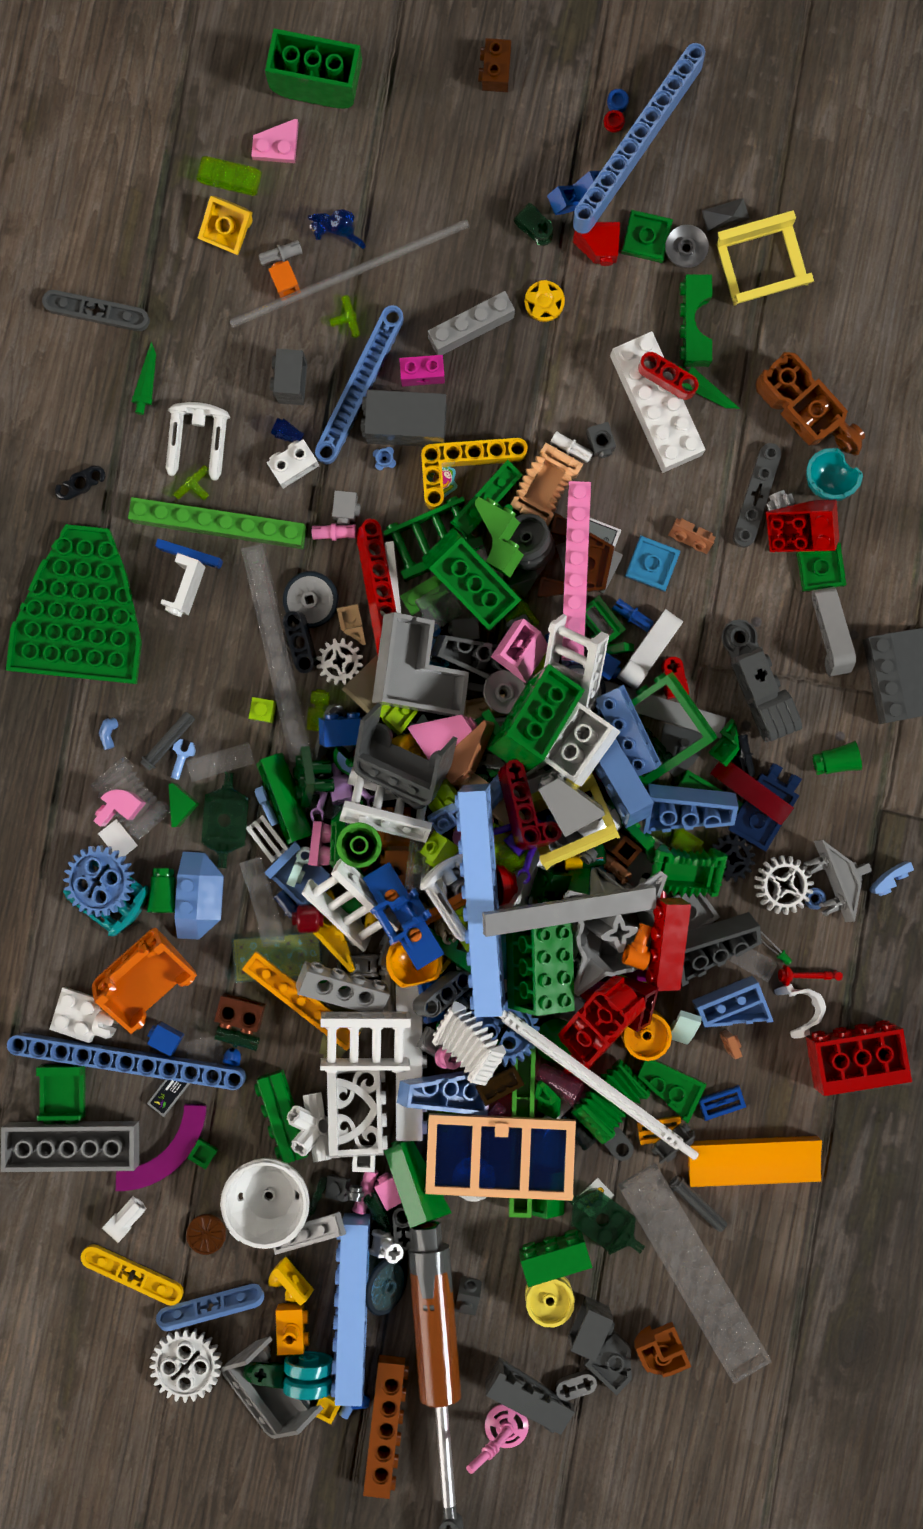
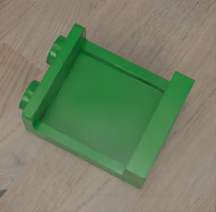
[36,1064,85,1124]

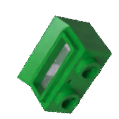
[585,595,626,644]

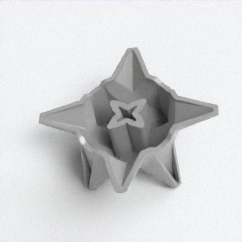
[564,867,667,996]

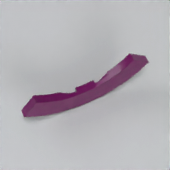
[115,1104,207,1191]

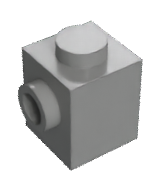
[332,491,361,525]

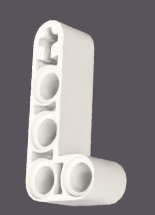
[617,609,683,690]

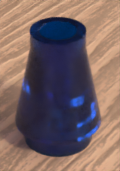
[271,418,304,442]

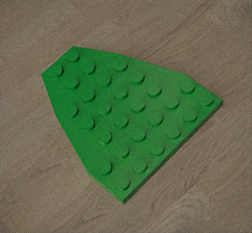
[6,524,142,684]

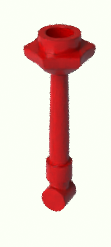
[778,965,843,986]

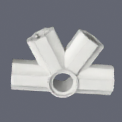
[286,1092,332,1162]

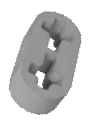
[556,1370,597,1401]

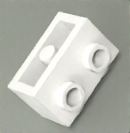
[267,439,319,489]

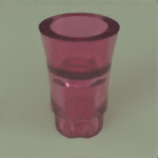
[535,1063,586,1108]

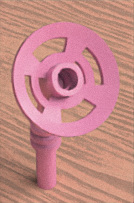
[466,1404,529,1474]

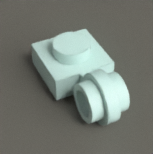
[286,846,310,887]

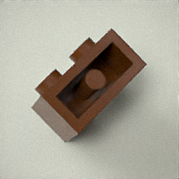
[478,38,511,92]

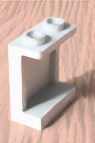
[161,553,206,617]

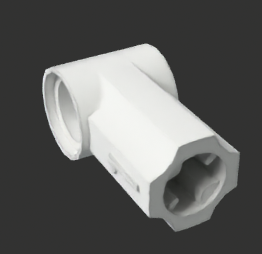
[102,1196,147,1243]

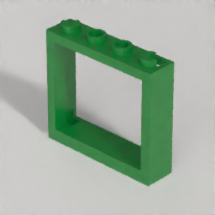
[601,672,718,787]

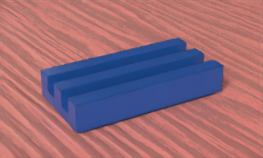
[698,1085,746,1121]

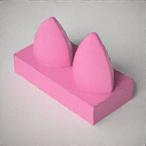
[308,821,331,867]

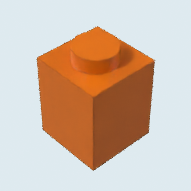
[268,261,300,299]

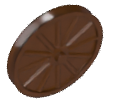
[186,1214,226,1255]

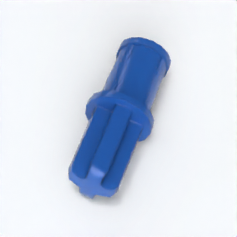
[612,598,654,632]

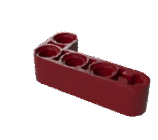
[498,760,562,850]

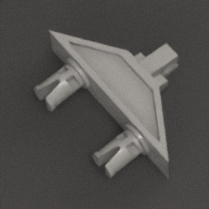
[803,840,872,922]

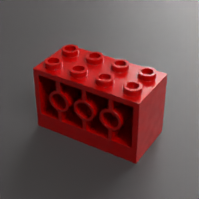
[806,1020,912,1096]

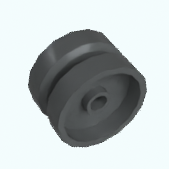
[510,513,556,571]

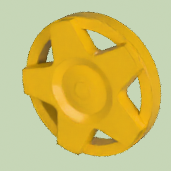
[524,280,565,322]

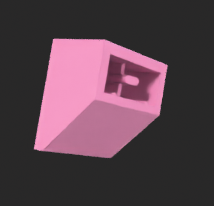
[491,619,548,683]

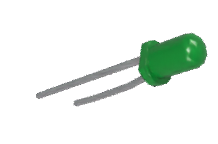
[761,932,792,965]

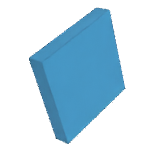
[624,535,681,592]

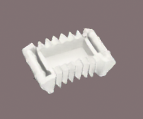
[432,1001,506,1086]

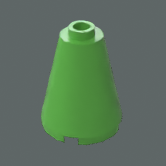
[336,822,382,868]

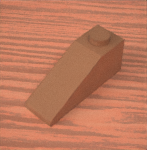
[446,720,495,785]

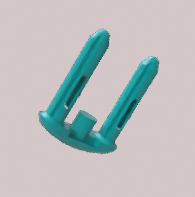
[63,860,150,936]

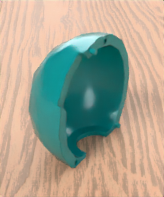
[806,448,863,501]

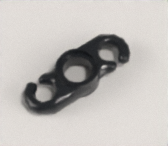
[55,466,106,500]

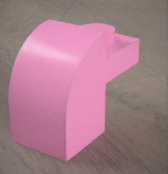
[94,790,146,827]

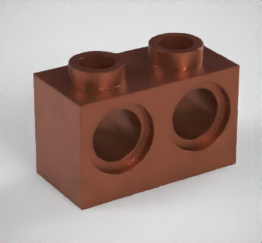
[214,993,266,1034]

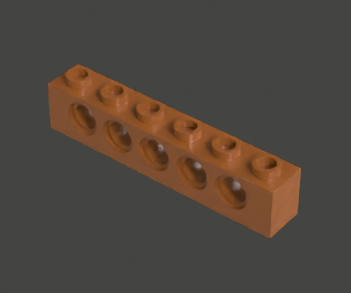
[363,1355,409,1499]

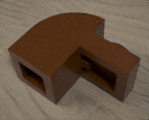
[602,831,642,867]

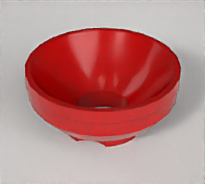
[496,865,518,906]

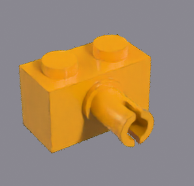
[276,1303,310,1355]

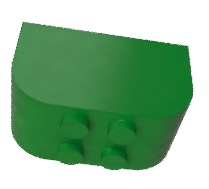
[265,28,362,109]

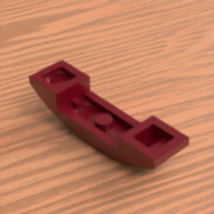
[710,762,794,825]

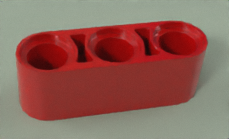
[638,352,699,400]

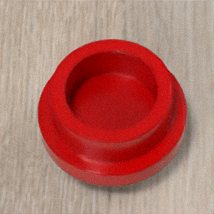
[603,110,625,133]

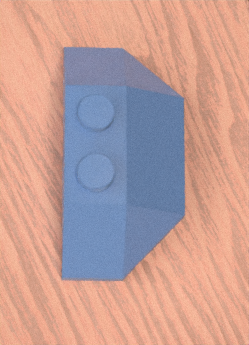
[175,851,224,940]

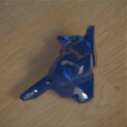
[308,209,366,249]

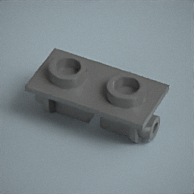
[651,1122,695,1164]

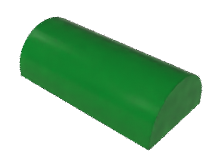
[256,753,312,845]

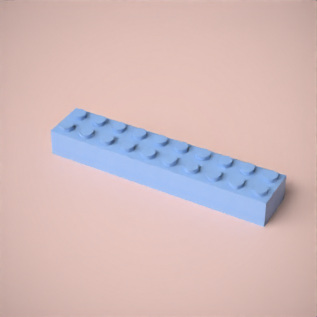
[455,784,506,1017]

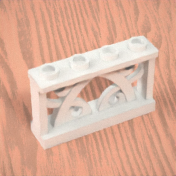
[327,1070,388,1158]

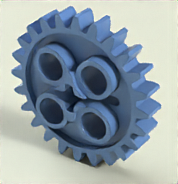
[63,845,135,917]
[471,1000,540,1067]

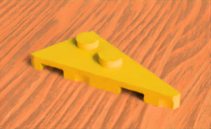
[313,889,355,973]

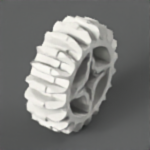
[754,855,814,915]

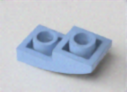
[427,803,460,835]
[869,861,914,896]

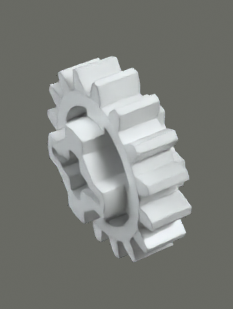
[316,638,364,686]

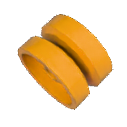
[621,1010,672,1061]

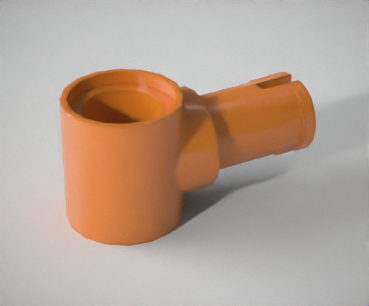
[622,923,652,970]

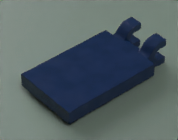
[728,763,802,851]

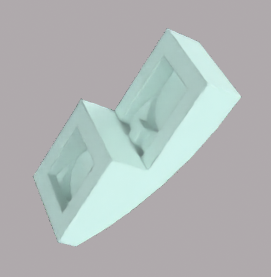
[670,1010,702,1044]

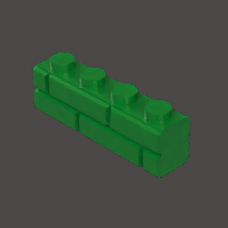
[254,1069,310,1163]

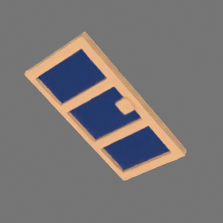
[425,1113,576,1201]

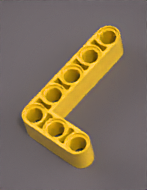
[421,438,528,510]

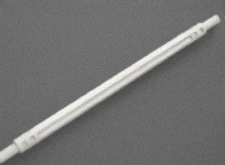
[498,1010,699,1160]

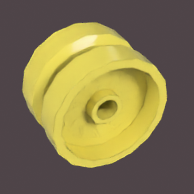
[525,1276,575,1328]

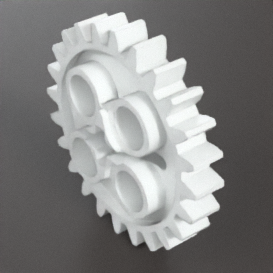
[149,1327,222,1403]

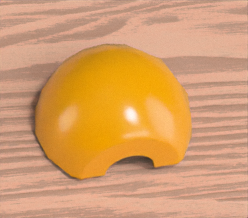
[386,941,443,988]

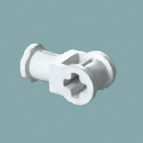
[369,1229,403,1264]

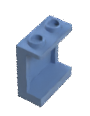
[264,841,332,905]

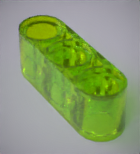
[196,156,262,196]

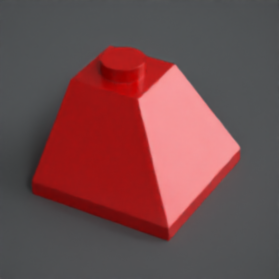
[573,222,620,266]

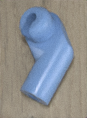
[99,718,118,750]

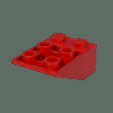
[766,499,839,552]

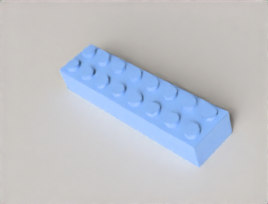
[331,1213,371,1407]

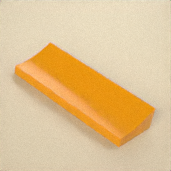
[688,1136,822,1187]

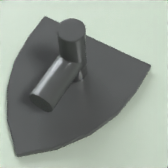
[661,723,702,777]

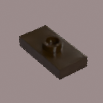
[475,1065,524,1106]

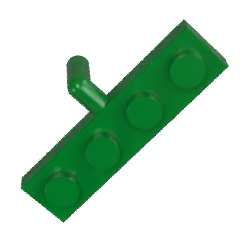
[450,460,523,537]

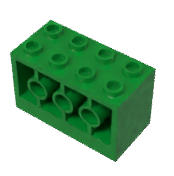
[422,528,521,631]
[487,664,585,773]
[506,923,575,1016]

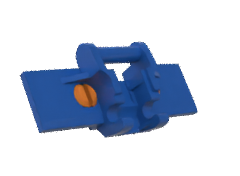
[363,862,444,971]

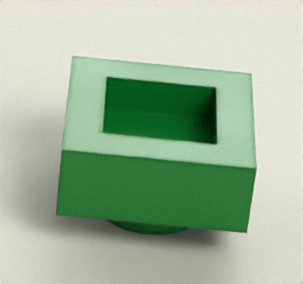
[187,1138,218,1170]

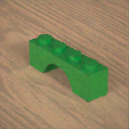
[679,274,712,367]

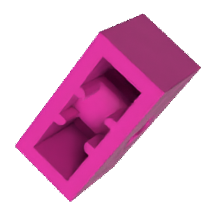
[399,355,445,387]

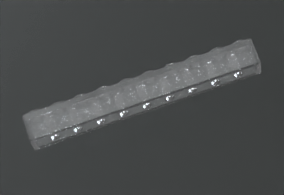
[241,544,313,762]

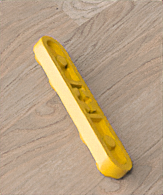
[81,1244,184,1306]

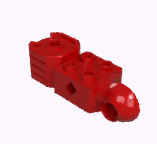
[558,976,645,1074]

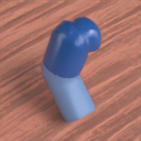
[339,1395,370,1419]

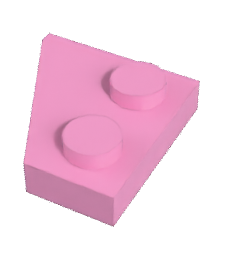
[251,119,299,163]

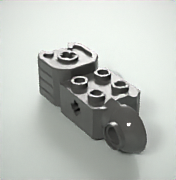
[721,619,802,742]

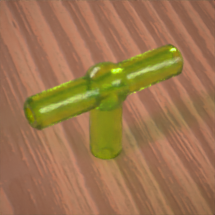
[329,295,360,338]
[173,465,209,500]
[505,589,540,627]

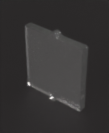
[415,584,464,632]
[185,1034,227,1078]

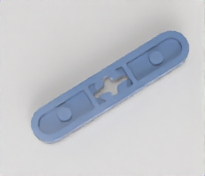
[156,1284,264,1331]

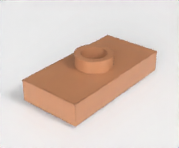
[720,1029,743,1059]

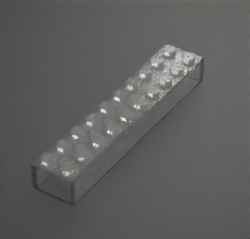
[618,1162,772,1384]

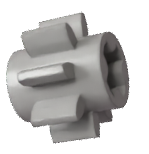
[766,490,795,511]

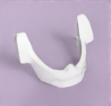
[774,984,826,1039]

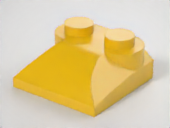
[198,196,253,255]

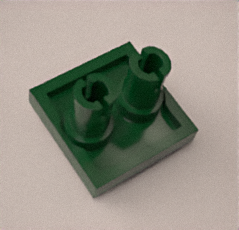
[293,746,334,808]

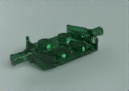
[201,772,250,868]
[568,1188,645,1255]

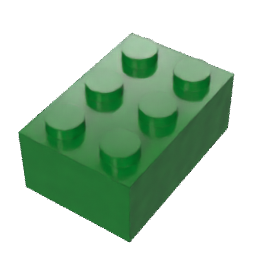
[519,1229,593,1288]

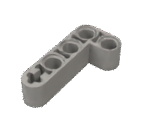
[812,586,856,677]

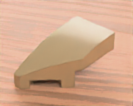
[337,603,366,645]

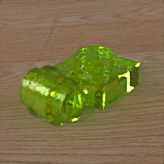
[307,689,330,731]

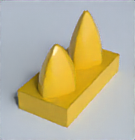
[268,1257,314,1306]

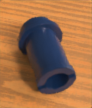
[273,890,299,919]

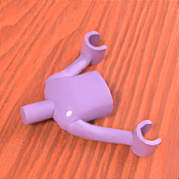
[310,763,375,822]

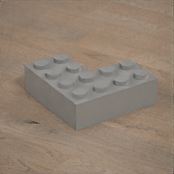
[372,612,469,717]

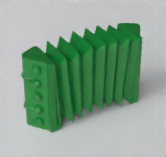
[649,844,728,898]
[571,1059,651,1144]

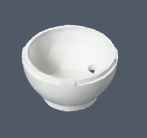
[220,1158,310,1249]

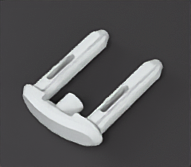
[166,402,230,480]
[420,854,466,942]

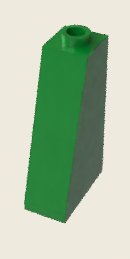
[384,1141,451,1228]

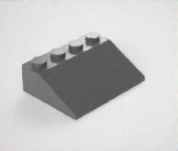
[863,628,923,724]

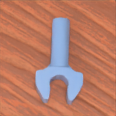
[171,739,196,780]
[254,786,279,826]

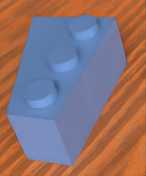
[692,976,774,1027]

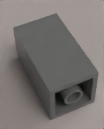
[361,390,447,447]

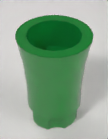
[812,741,862,775]
[147,868,176,913]

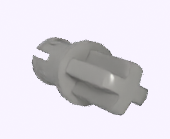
[259,240,303,266]

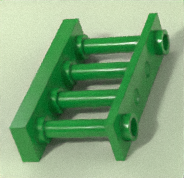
[383,496,484,582]

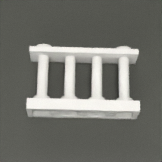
[544,614,609,710]
[339,767,432,843]
[301,858,401,952]
[320,1012,411,1073]

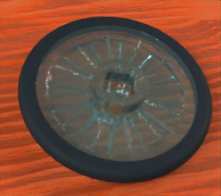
[366,1259,407,1316]

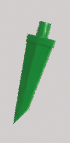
[131,341,156,415]
[678,366,740,409]

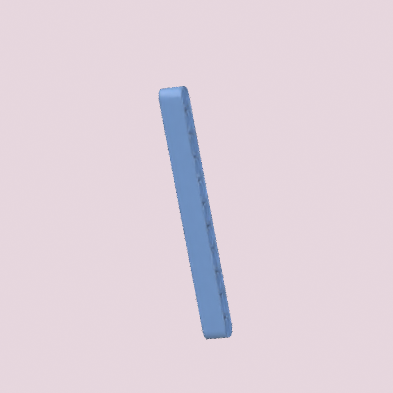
[573,43,705,234]
[7,1033,246,1090]

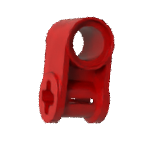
[661,656,689,700]

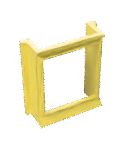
[716,210,814,306]
[531,773,620,870]

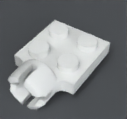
[50,987,118,1043]

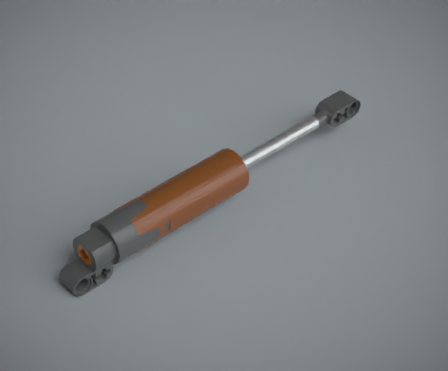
[392,1204,463,1529]

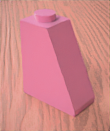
[408,715,478,760]

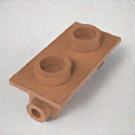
[668,518,716,554]

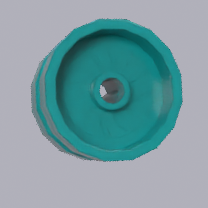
[283,1351,333,1400]

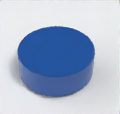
[607,89,629,112]

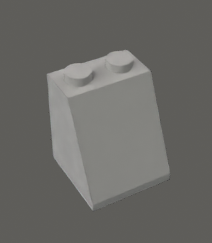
[538,773,605,837]

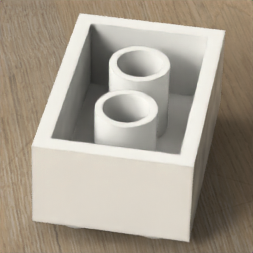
[544,702,621,787]

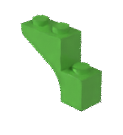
[475,497,524,578]

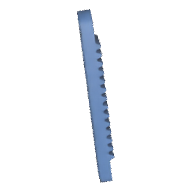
[315,305,404,464]

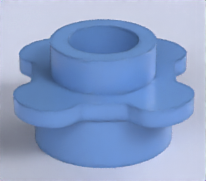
[373,447,396,470]

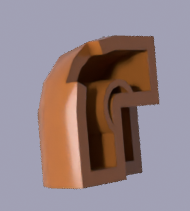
[634,1322,691,1378]

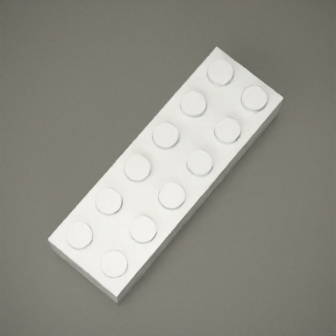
[610,331,706,473]

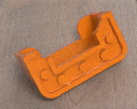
[92,928,197,1034]

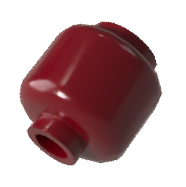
[292,904,323,933]

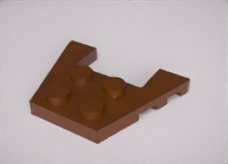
[537,513,615,598]

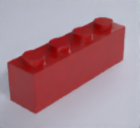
[645,898,691,991]

